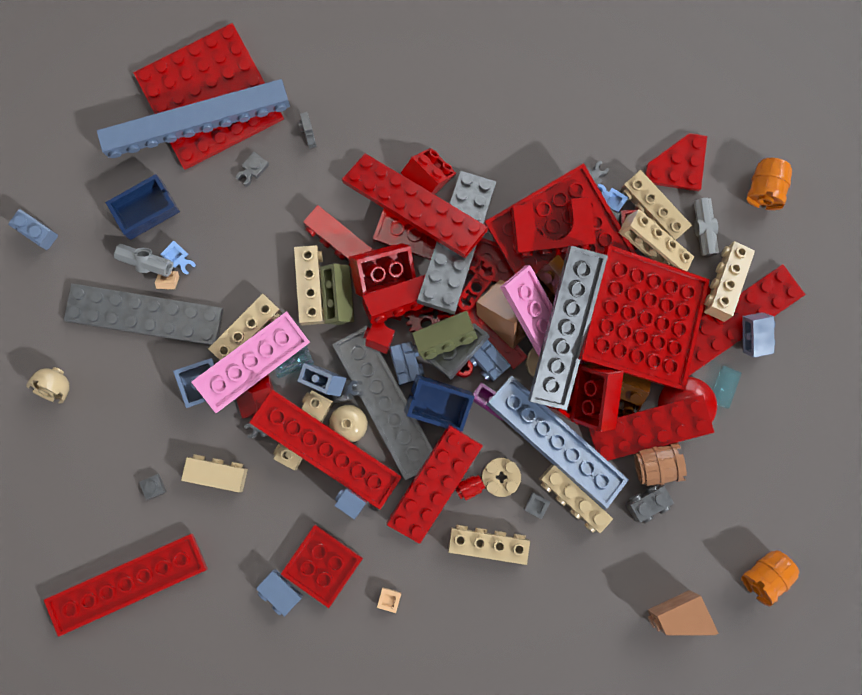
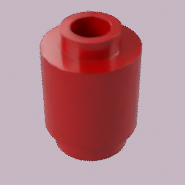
[455,475,485,501]

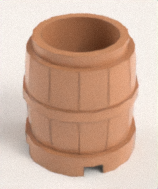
[634,443,687,486]

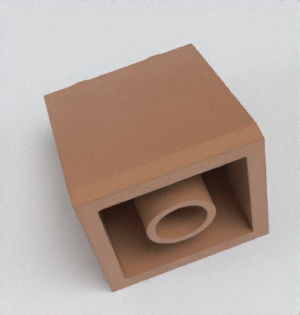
[476,279,526,349]
[648,590,719,635]

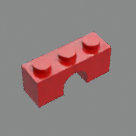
[363,315,403,354]

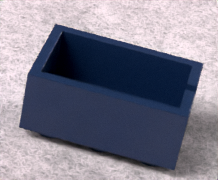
[105,174,180,240]
[404,374,475,432]

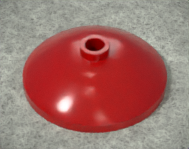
[658,377,717,422]

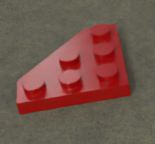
[645,133,708,192]

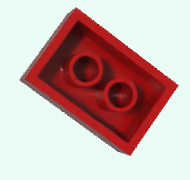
[349,243,416,297]
[571,363,624,432]

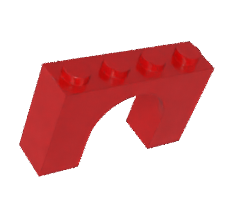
[511,197,596,257]

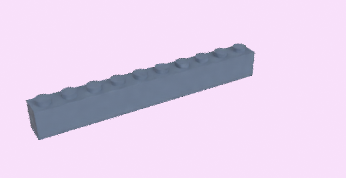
[97,79,290,158]

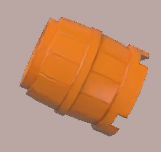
[747,158,792,210]
[741,550,799,607]

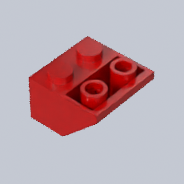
[401,148,457,195]

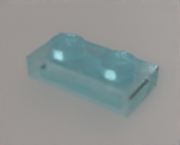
[274,346,314,379]
[713,366,742,409]

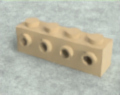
[620,170,692,240]
[619,209,694,271]
[704,241,755,322]
[294,245,324,325]
[208,294,282,360]
[273,390,333,470]
[539,465,613,533]
[448,525,530,565]

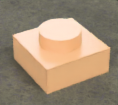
[155,271,179,289]
[377,587,401,613]

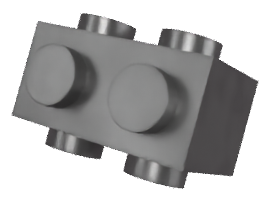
[626,485,674,523]

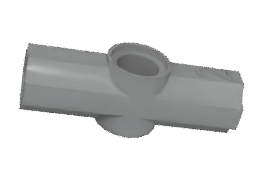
[694,198,719,257]
[114,244,173,277]

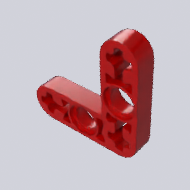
[457,252,496,312]

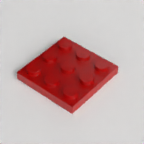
[281,524,363,608]

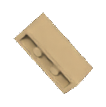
[181,454,248,492]

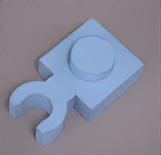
[597,184,628,213]
[160,241,196,275]

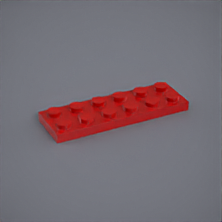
[589,394,715,461]
[386,425,483,544]

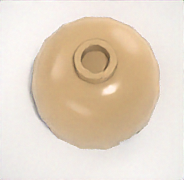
[26,367,69,403]
[329,405,368,443]

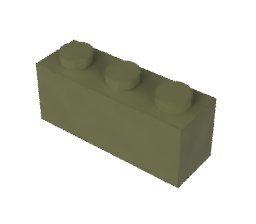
[320,264,354,325]
[412,311,478,360]

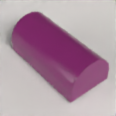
[473,382,503,421]

